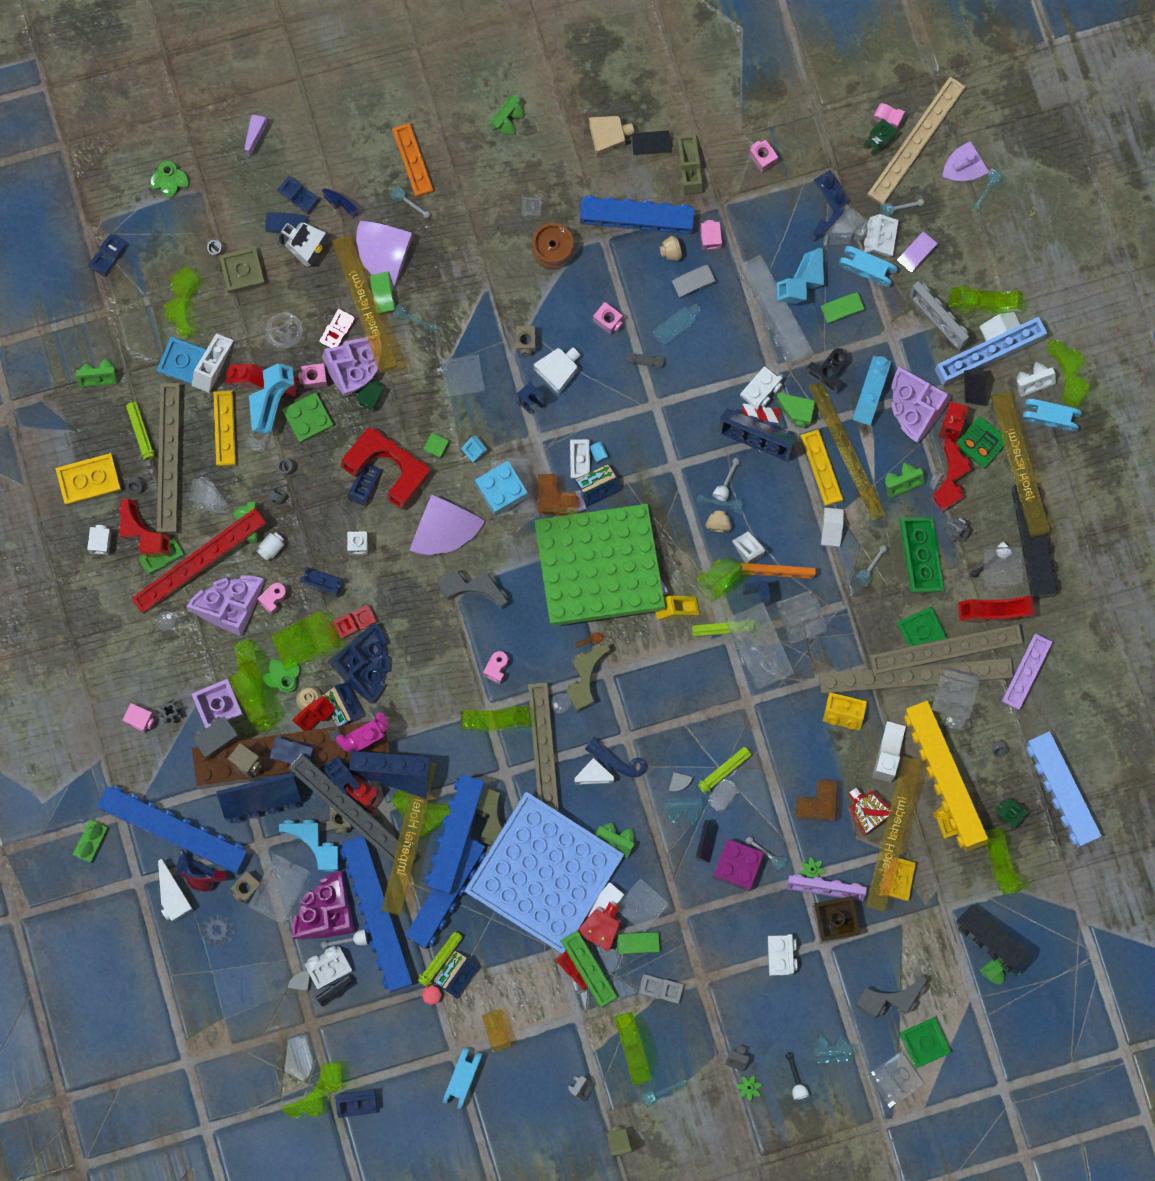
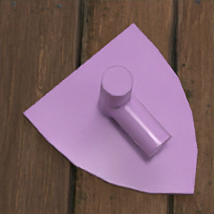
[942,141,989,182]

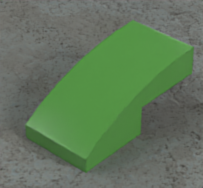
[370,271,396,314]
[821,292,865,324]
[139,539,184,575]
[616,933,659,955]

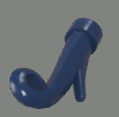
[585,737,646,777]

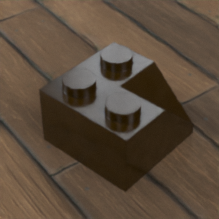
[812,896,860,944]

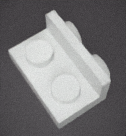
[864,214,898,257]
[740,366,782,410]
[768,934,797,976]
[304,946,352,989]

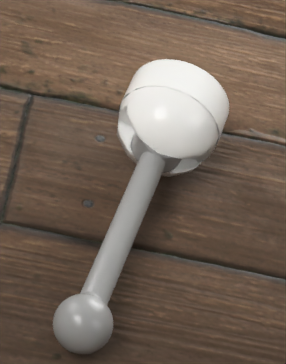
[712,458,740,502]
[321,929,368,949]

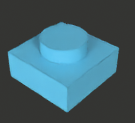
[461,435,487,463]

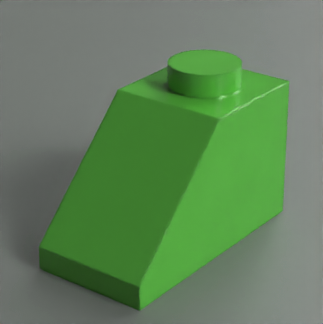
[776,393,815,428]

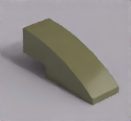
[677,134,702,194]

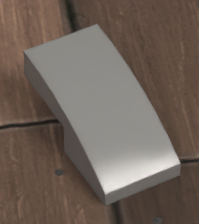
[672,265,716,298]
[638,974,683,1004]

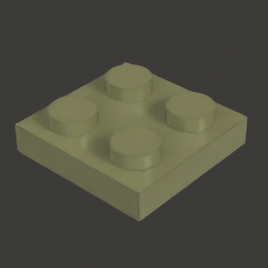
[219,247,265,293]

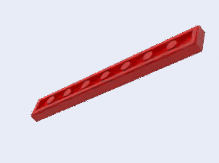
[131,508,267,614]

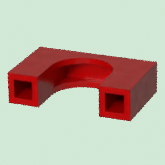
[340,427,430,510]

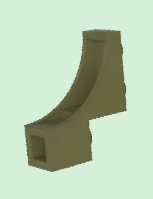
[566,643,610,713]
[476,787,502,846]

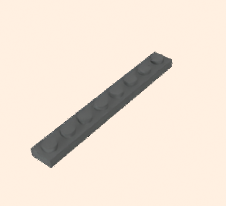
[289,753,417,871]

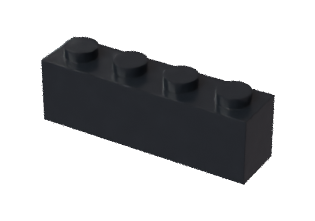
[956,905,1032,976]

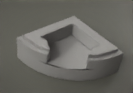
[669,772,692,792]
[288,971,310,991]

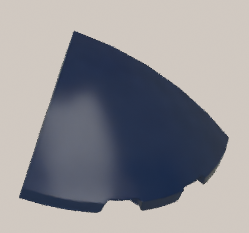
[328,622,390,704]

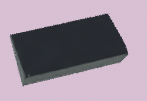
[632,130,670,155]
[964,368,986,406]
[695,820,718,863]

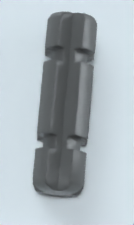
[627,352,664,368]

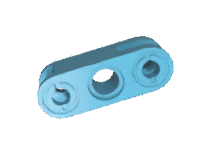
[838,246,898,287]
[1022,399,1082,431]
[442,1047,482,1110]

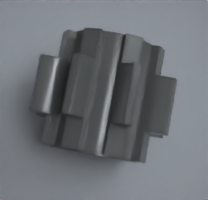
[944,517,970,542]
[158,700,182,724]

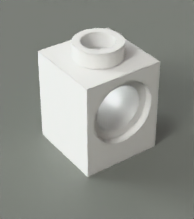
[87,525,112,555]
[347,532,368,555]

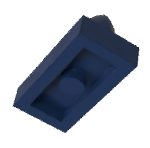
[814,170,849,212]

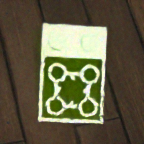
[270,611,342,670]

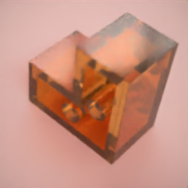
[538,474,578,516]
[794,780,837,823]

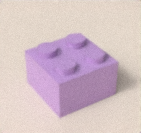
[192,679,244,728]

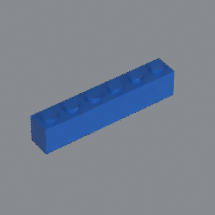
[580,195,694,235]
[425,774,485,895]
[405,837,486,949]

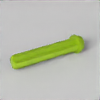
[126,402,155,461]
[692,619,754,637]
[698,747,751,794]
[417,932,462,987]

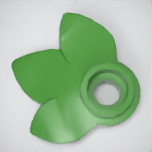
[150,161,188,198]
[262,658,299,693]

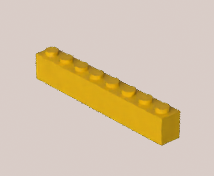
[904,701,988,853]

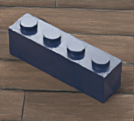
[349,751,430,799]

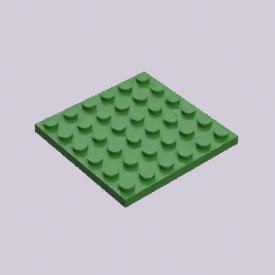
[534,504,665,626]

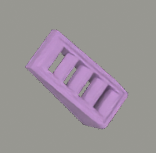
[244,115,267,156]

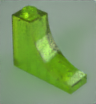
[391,790,451,840]

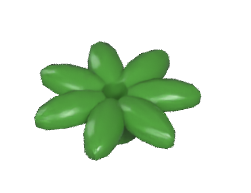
[800,857,825,879]
[736,1076,762,1101]

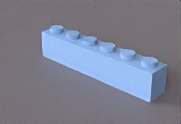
[935,317,1047,387]
[1026,731,1101,848]

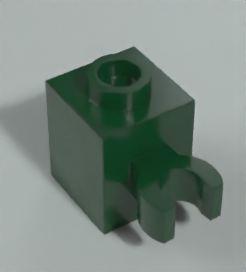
[863,119,897,155]
[352,380,384,413]
[995,798,1027,830]

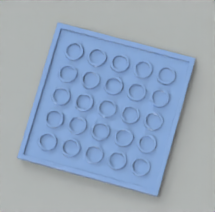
[463,792,624,954]

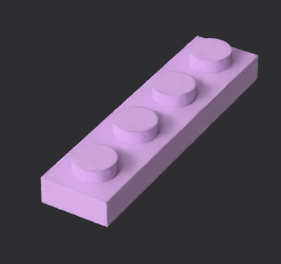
[1001,633,1052,711]
[787,874,867,901]

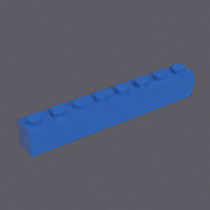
[97,785,248,875]
[340,836,413,993]

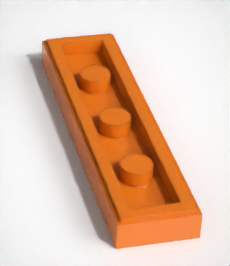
[392,123,433,198]
[738,563,816,579]

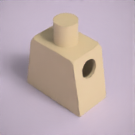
[589,116,634,157]

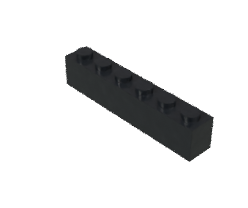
[1011,482,1059,600]

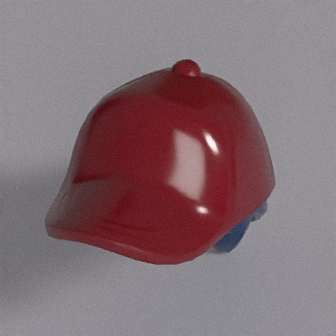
[177,849,226,892]

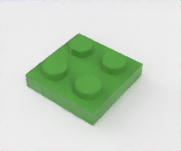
[282,392,334,443]

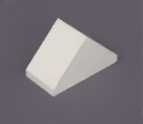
[980,312,1020,341]
[821,508,843,547]
[732,532,765,564]
[575,758,614,785]

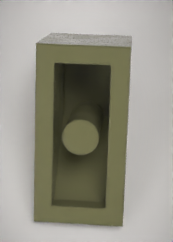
[606,1126,631,1157]

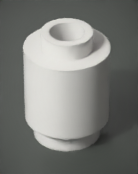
[256,532,284,561]

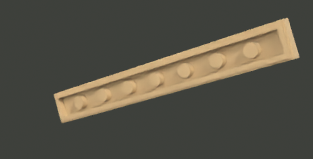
[867,77,966,206]

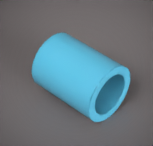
[589,442,609,463]

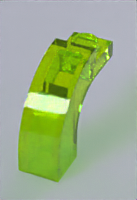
[460,706,531,732]
[984,827,1022,895]
[613,1011,651,1085]

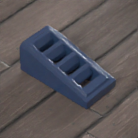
[348,464,382,506]

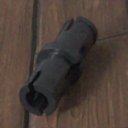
[315,974,354,1007]

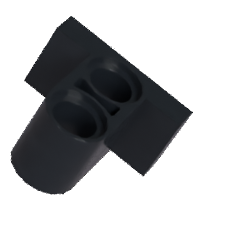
[806,348,848,394]

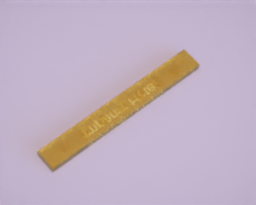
[332,234,398,373]
[808,383,886,521]
[991,391,1050,537]
[865,757,922,912]
[382,762,437,915]

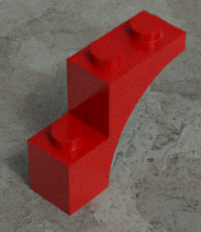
[225,364,299,397]
[931,438,971,513]
[119,499,170,557]
[958,596,1034,623]

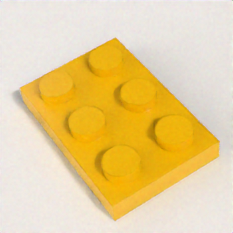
[55,453,121,505]

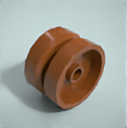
[532,223,573,270]

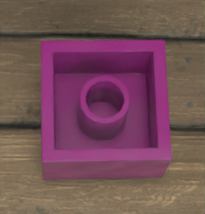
[713,839,764,892]

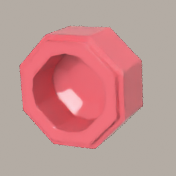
[422,985,442,1006]

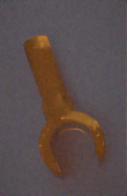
[575,632,603,648]

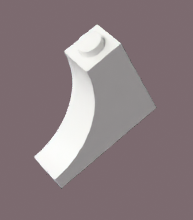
[872,721,906,783]

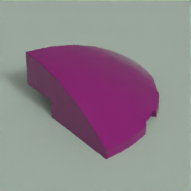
[292,871,355,939]

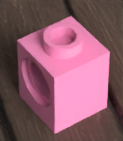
[749,139,778,173]
[700,220,722,251]
[593,302,623,335]
[299,363,327,389]
[122,703,155,733]

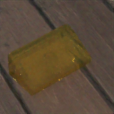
[482,1009,512,1053]

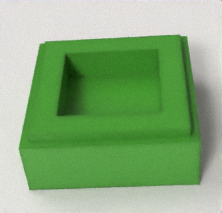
[423,433,449,459]

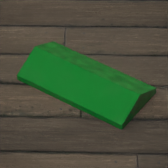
[899,517,945,595]

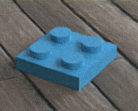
[157,337,206,385]

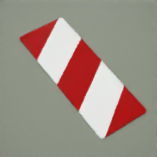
[742,404,780,423]

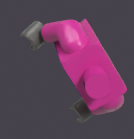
[328,702,389,752]

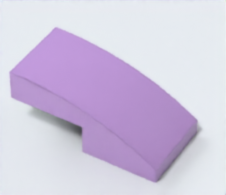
[898,231,938,272]

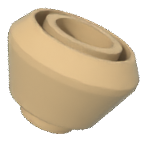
[659,236,682,261]
[705,511,731,533]
[296,686,322,710]

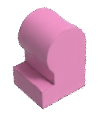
[873,103,905,130]
[258,583,286,615]
[483,651,508,684]

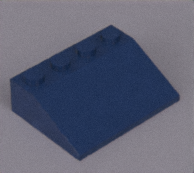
[718,408,798,462]
[216,772,302,824]

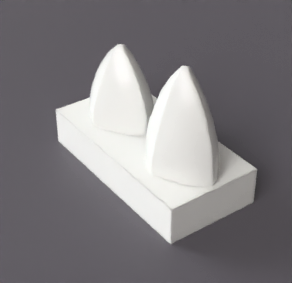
[1017,362,1056,397]

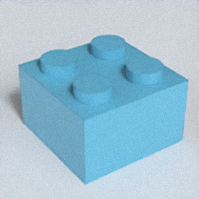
[475,461,528,517]

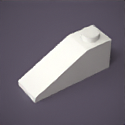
[192,333,234,393]
[158,859,194,923]

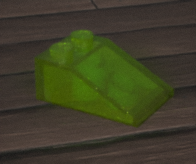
[696,557,742,603]

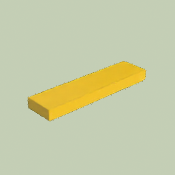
[213,391,236,467]
[800,429,843,507]

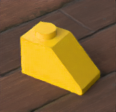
[655,596,699,620]

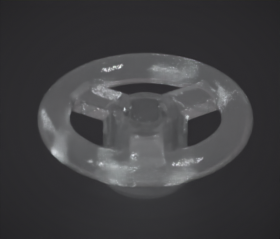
[265,312,303,349]

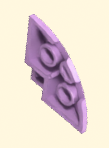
[356,221,413,291]
[322,335,382,395]
[891,367,952,443]
[410,495,485,556]
[186,575,264,636]

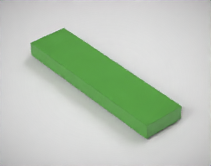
[560,930,617,1008]

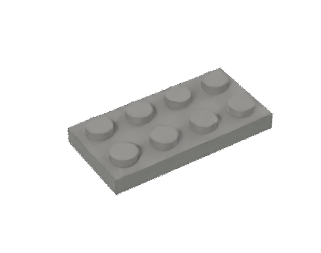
[909,281,969,351]

